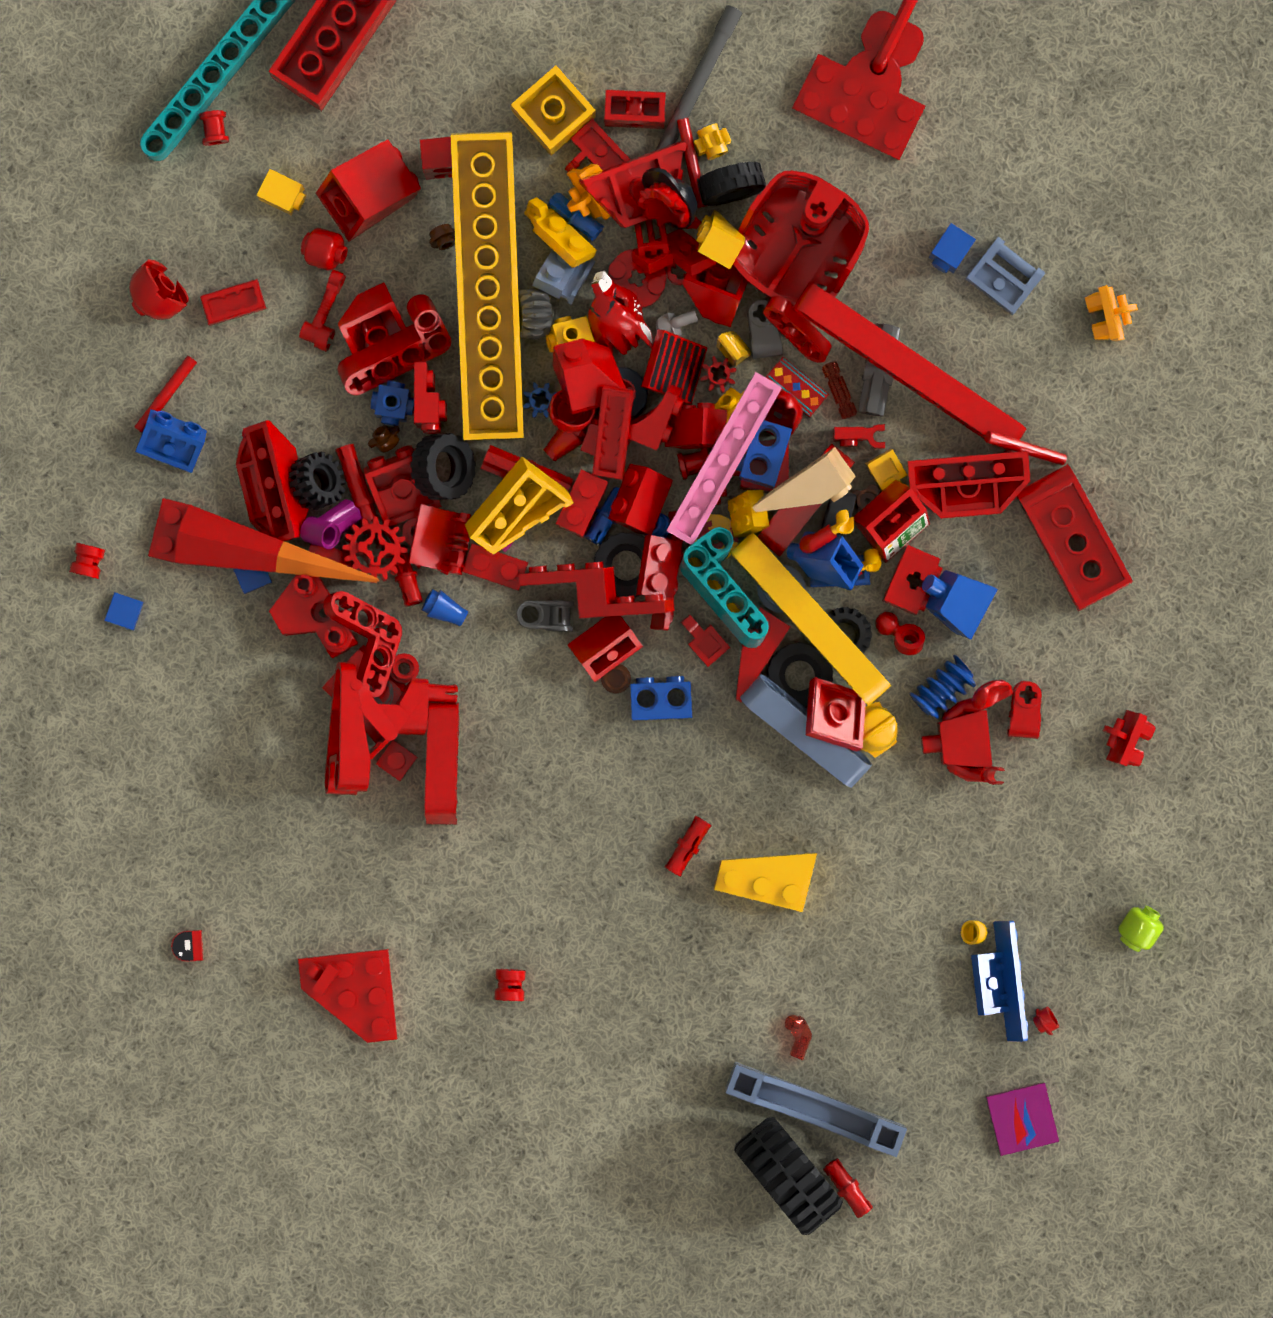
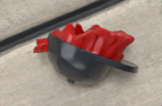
[637,168,702,229]

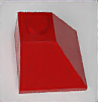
[682,262,748,327]
[338,282,406,354]
[552,338,626,414]

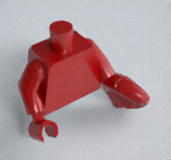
[921,680,1013,785]

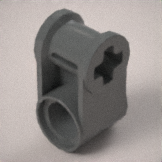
[747,300,783,360]
[516,600,574,632]

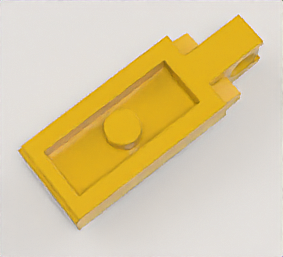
[524,197,597,268]

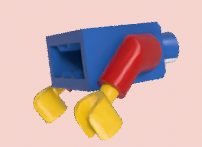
[787,510,881,590]

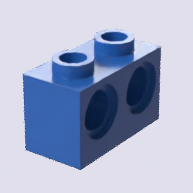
[736,420,792,489]
[630,676,692,721]

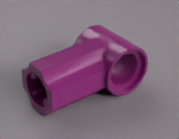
[300,499,361,549]

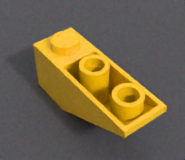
[696,210,745,269]

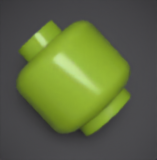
[1118,906,1164,952]

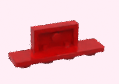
[636,511,683,631]

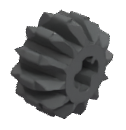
[518,288,553,339]

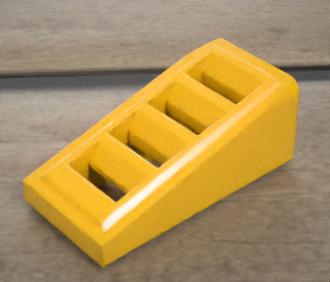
[716,331,751,367]

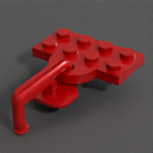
[792,0,926,160]

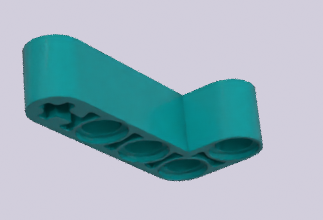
[680,527,769,648]

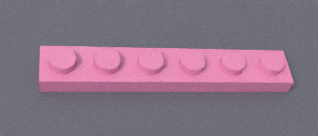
[666,372,782,545]

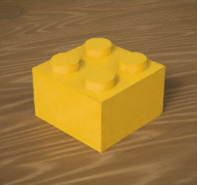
[511,65,596,156]

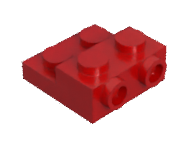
[414,362,447,434]
[363,445,442,527]

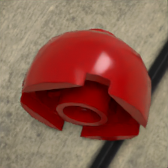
[129,259,189,320]

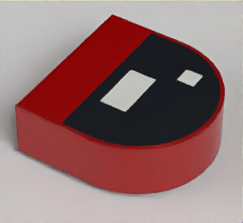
[171,930,203,961]

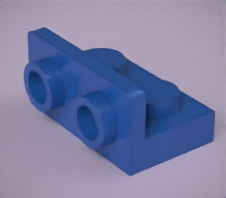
[135,410,207,473]

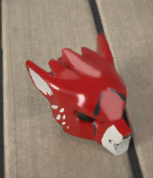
[588,271,654,355]

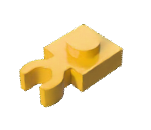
[865,448,909,490]

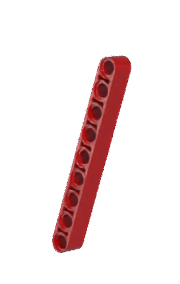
[793,282,1027,452]

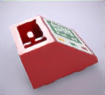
[854,480,930,563]

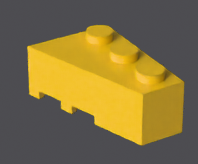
[465,457,574,554]
[714,853,817,912]

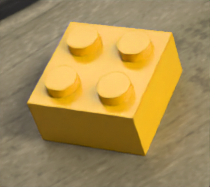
[728,490,770,537]

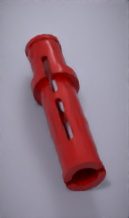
[335,443,380,535]

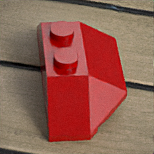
[236,420,309,542]
[907,451,1030,519]

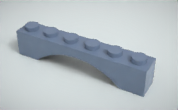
[725,1062,907,1157]

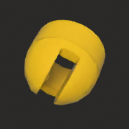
[961,920,988,945]

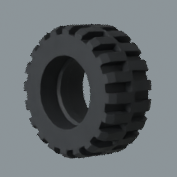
[734,1117,843,1235]

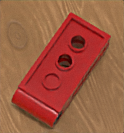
[1017,464,1133,612]

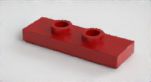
[592,385,634,480]

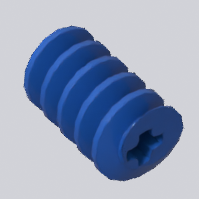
[909,655,976,719]

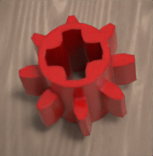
[700,356,737,394]

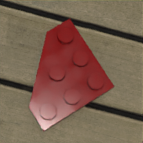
[298,949,398,1043]

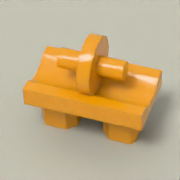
[567,164,611,220]
[1085,285,1138,341]

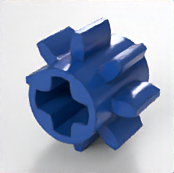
[523,382,557,419]

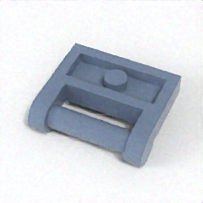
[966,237,1045,315]

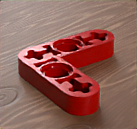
[323,591,402,698]

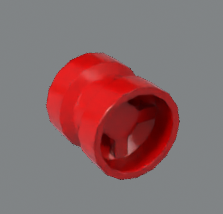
[69,543,106,579]
[494,969,526,1001]

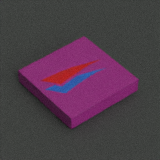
[986,1082,1059,1156]

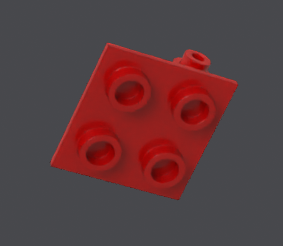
[408,504,472,575]

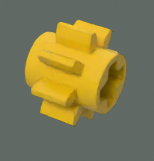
[694,123,732,160]

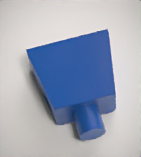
[922,570,998,639]

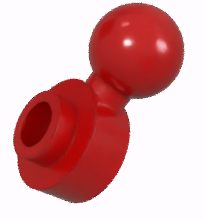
[875,612,925,655]

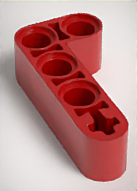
[337,294,451,395]
[758,444,855,557]
[425,702,459,825]

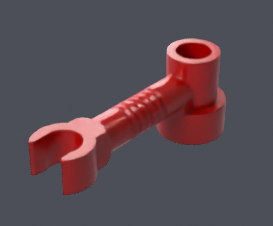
[299,269,346,352]

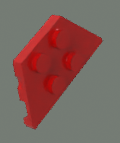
[579,141,686,228]

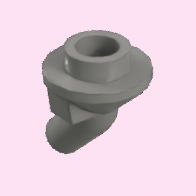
[656,310,698,337]

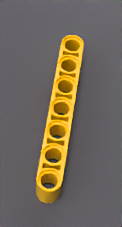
[730,532,891,706]

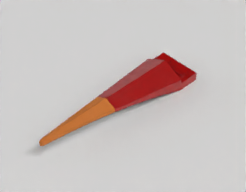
[148,498,380,583]

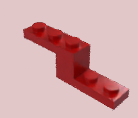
[519,561,675,618]

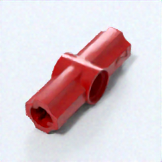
[481,445,573,492]

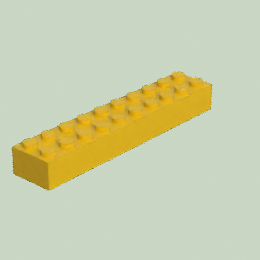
[451,131,524,440]

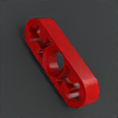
[763,296,832,363]

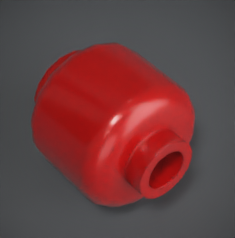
[301,228,348,271]

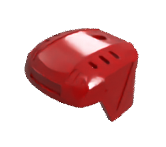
[733,170,869,305]

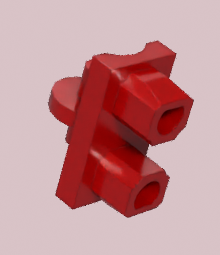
[1102,710,1156,767]

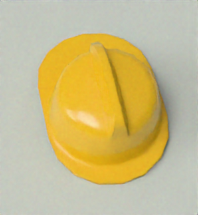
[861,702,898,758]

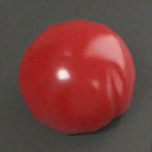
[548,389,596,433]
[764,390,803,436]

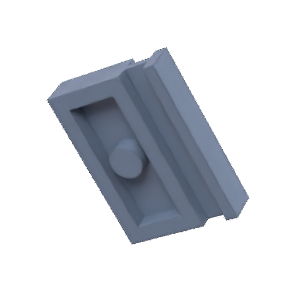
[532,249,595,305]

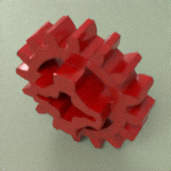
[341,516,408,583]

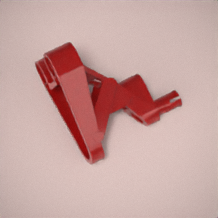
[325,662,458,795]

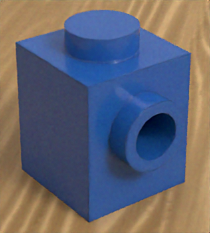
[929,223,976,274]

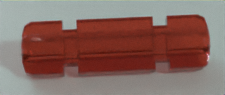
[822,361,857,419]

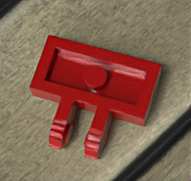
[565,118,630,172]

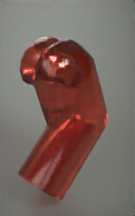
[785,1015,812,1060]

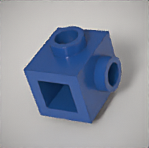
[370,381,414,426]

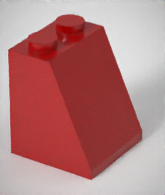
[316,139,421,242]

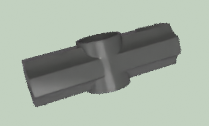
[858,323,900,417]

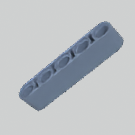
[740,674,872,788]

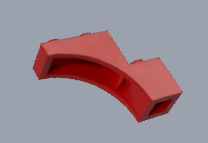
[580,385,684,456]

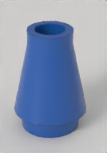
[421,589,468,627]

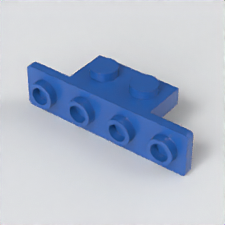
[971,920,1028,1042]

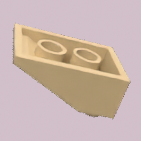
[752,447,856,512]

